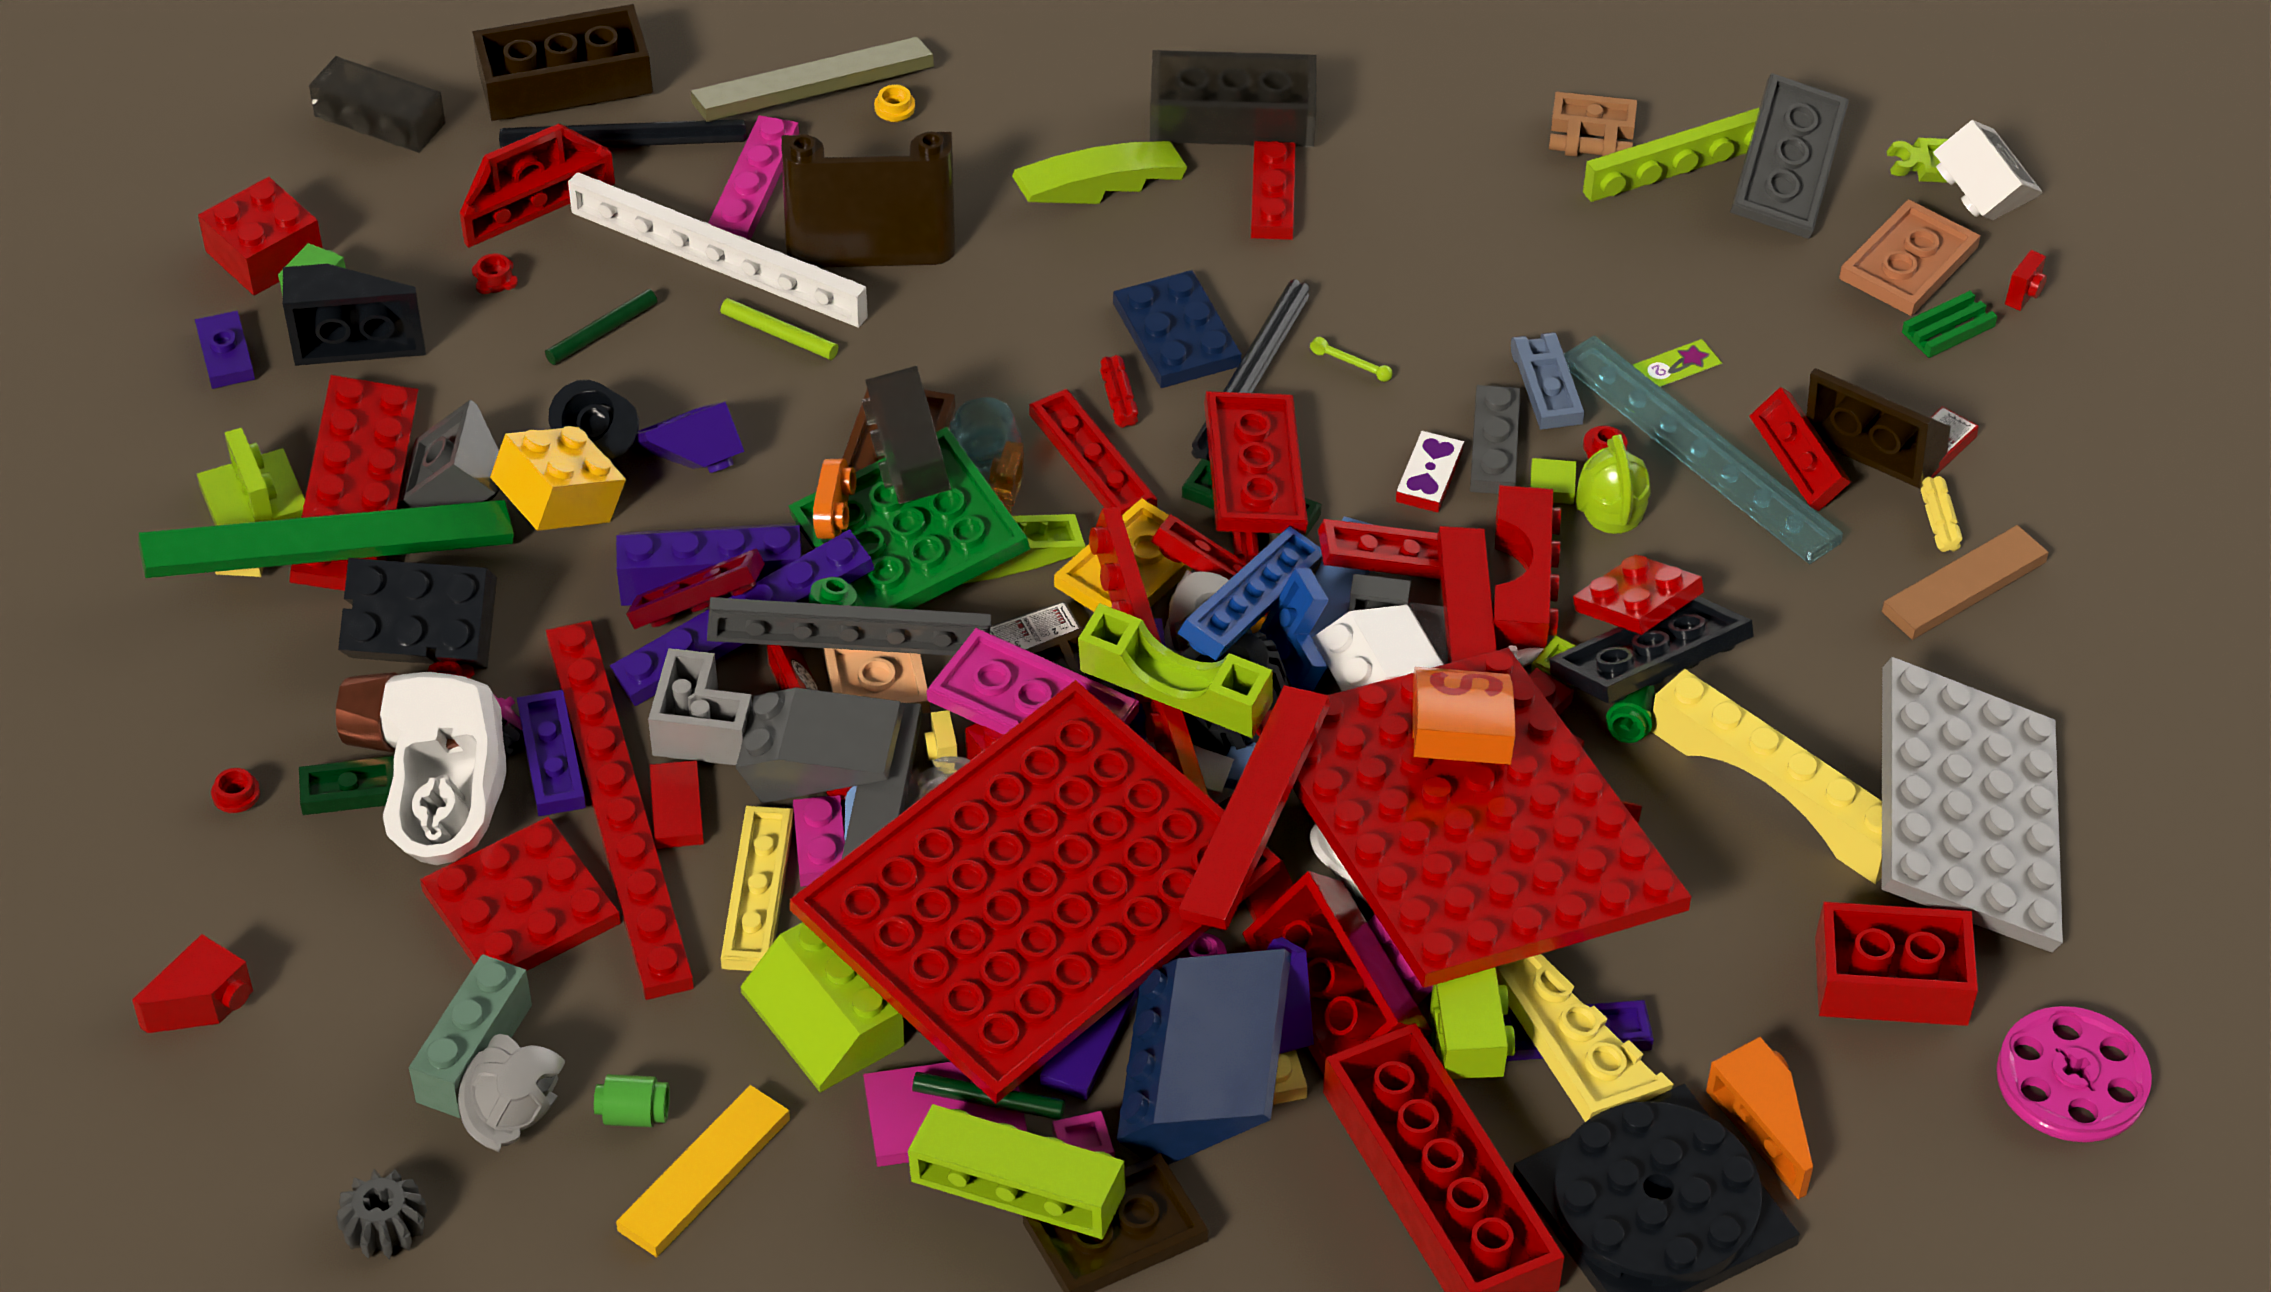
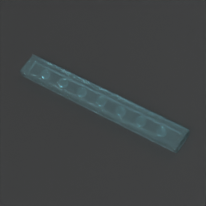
[1564,335,1843,564]

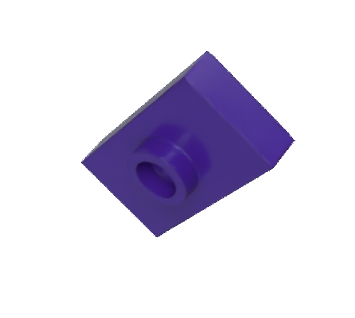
[195,310,255,389]

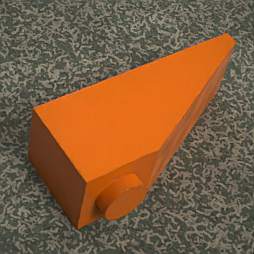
[1706,1037,1813,1200]

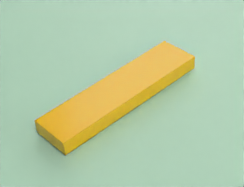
[616,1085,790,1258]

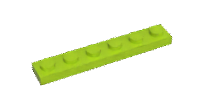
[1583,107,1760,202]

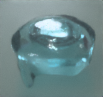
[950,396,1023,472]

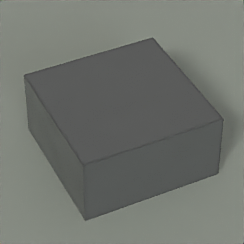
[1349,574,1411,611]

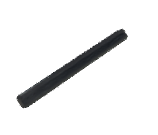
[499,119,746,148]
[1191,279,1310,461]

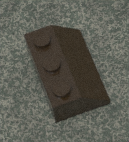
[1806,368,1951,489]

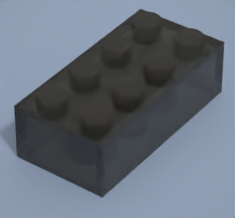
[1150,50,1316,147]

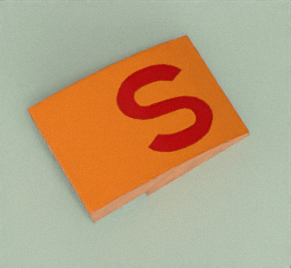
[1412,667,1515,765]

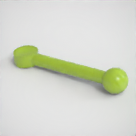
[1310,337,1393,382]

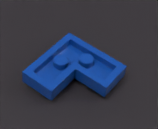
[1259,567,1329,692]

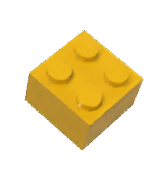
[490,426,626,531]

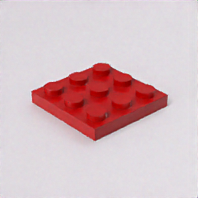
[420,816,621,971]

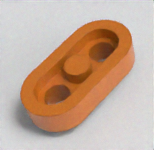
[813,459,856,539]

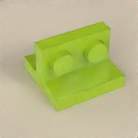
[197,427,305,526]

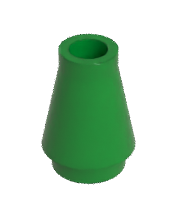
[1606,685,1654,743]

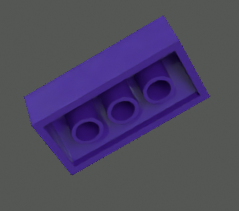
[616,523,802,606]

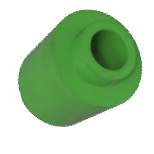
[594,1074,670,1128]

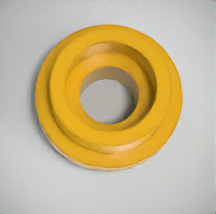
[874,85,915,122]

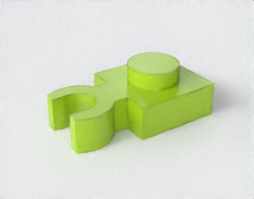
[1887,137,1956,183]

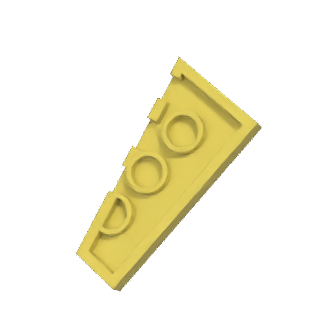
[1495,954,1674,1122]

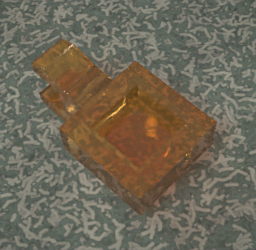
[989,441,1024,514]

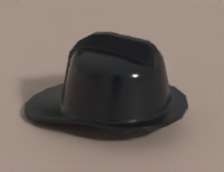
[548,380,639,461]

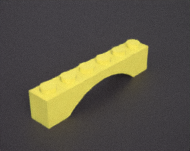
[1651,669,1882,884]

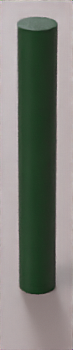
[545,289,658,365]
[912,1072,1065,1120]

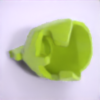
[1576,434,1651,534]

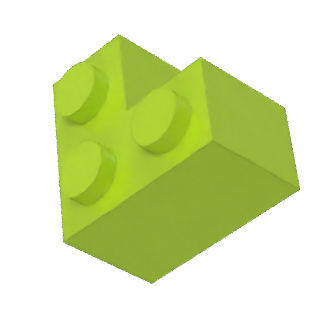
[1428,967,1515,1079]

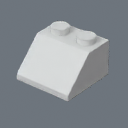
[1933,120,2043,220]
[1312,605,1444,691]

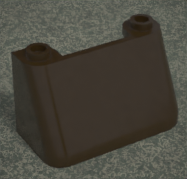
[781,131,955,268]

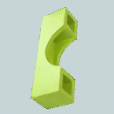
[1078,603,1273,738]

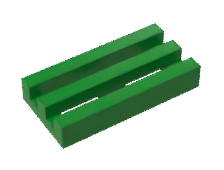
[1902,291,1998,358]

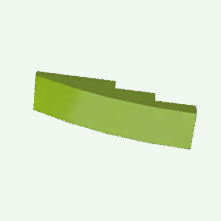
[1012,141,1187,204]
[963,514,1086,584]

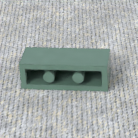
[409,954,532,1119]

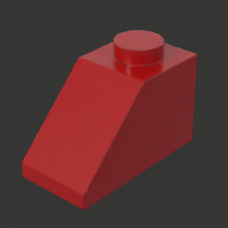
[132,934,253,1033]

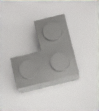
[648,648,752,765]

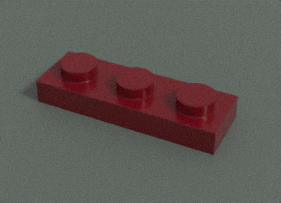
[626,548,765,630]

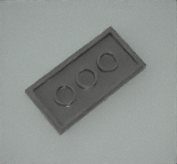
[1730,73,1849,239]

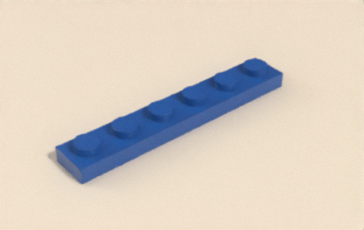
[1178,526,1322,661]

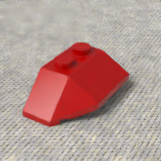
[460,123,615,248]

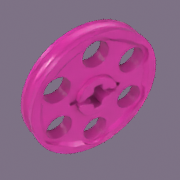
[1996,1006,2152,1142]

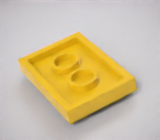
[1054,498,1193,612]

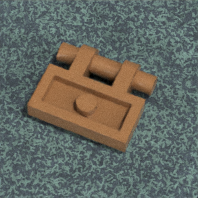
[1549,92,1637,157]

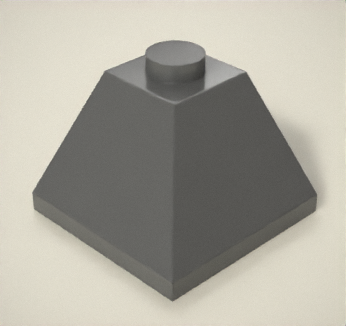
[398,400,500,509]

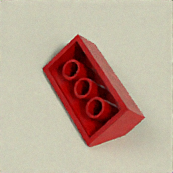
[1242,871,1433,1075]

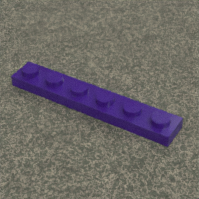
[610,529,875,706]

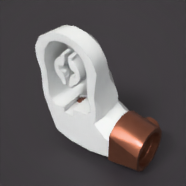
[336,672,507,865]

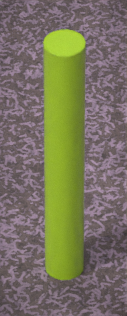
[720,298,838,360]

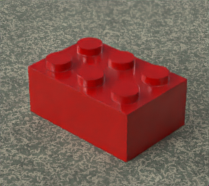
[1815,902,1978,1026]

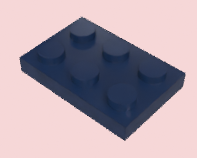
[1113,270,1242,388]

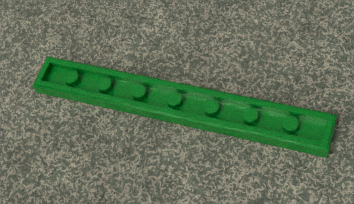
[138,500,514,578]

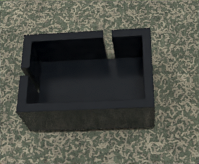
[338,558,497,668]

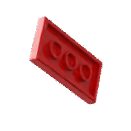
[1204,391,1308,534]

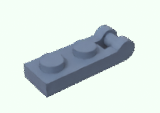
[1511,332,1584,430]

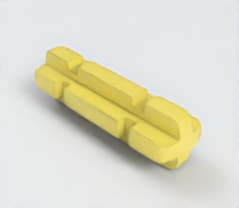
[1920,476,1963,552]

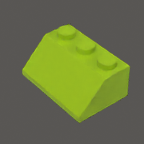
[740,922,905,1093]

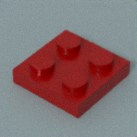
[1573,554,1704,635]

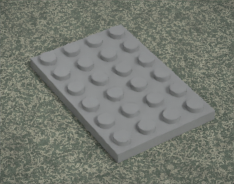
[1882,657,2063,953]

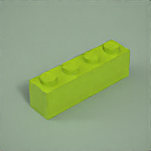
[908,1104,1125,1240]

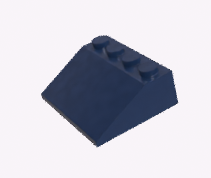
[1117,949,1291,1165]

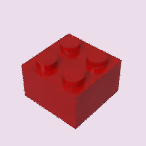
[198,176,323,296]

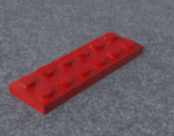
[289,375,419,591]

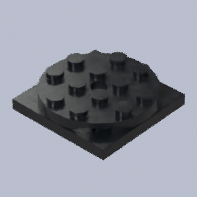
[1513,1083,1800,1292]

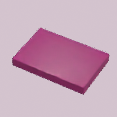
[863,1062,1027,1167]

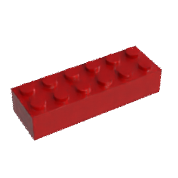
[1323,1022,1564,1292]

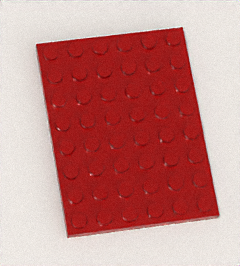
[1256,647,1692,988]
[790,680,1281,1104]

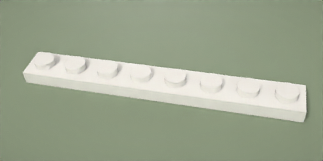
[568,172,868,328]

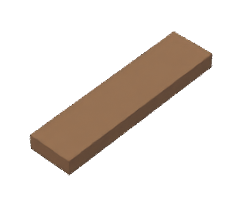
[1882,525,2049,640]

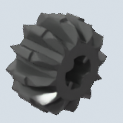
[336,1169,427,1260]

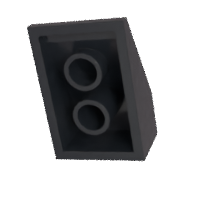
[282,264,426,366]

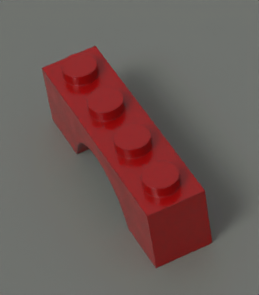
[1493,485,1561,650]

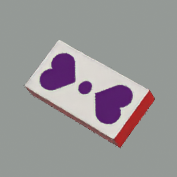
[1396,431,1464,513]

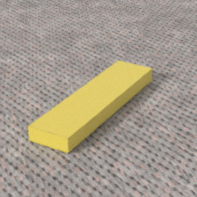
[721,806,794,971]

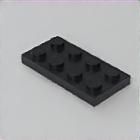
[1549,596,1754,703]

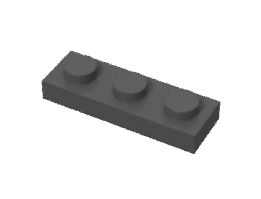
[1470,385,1520,494]

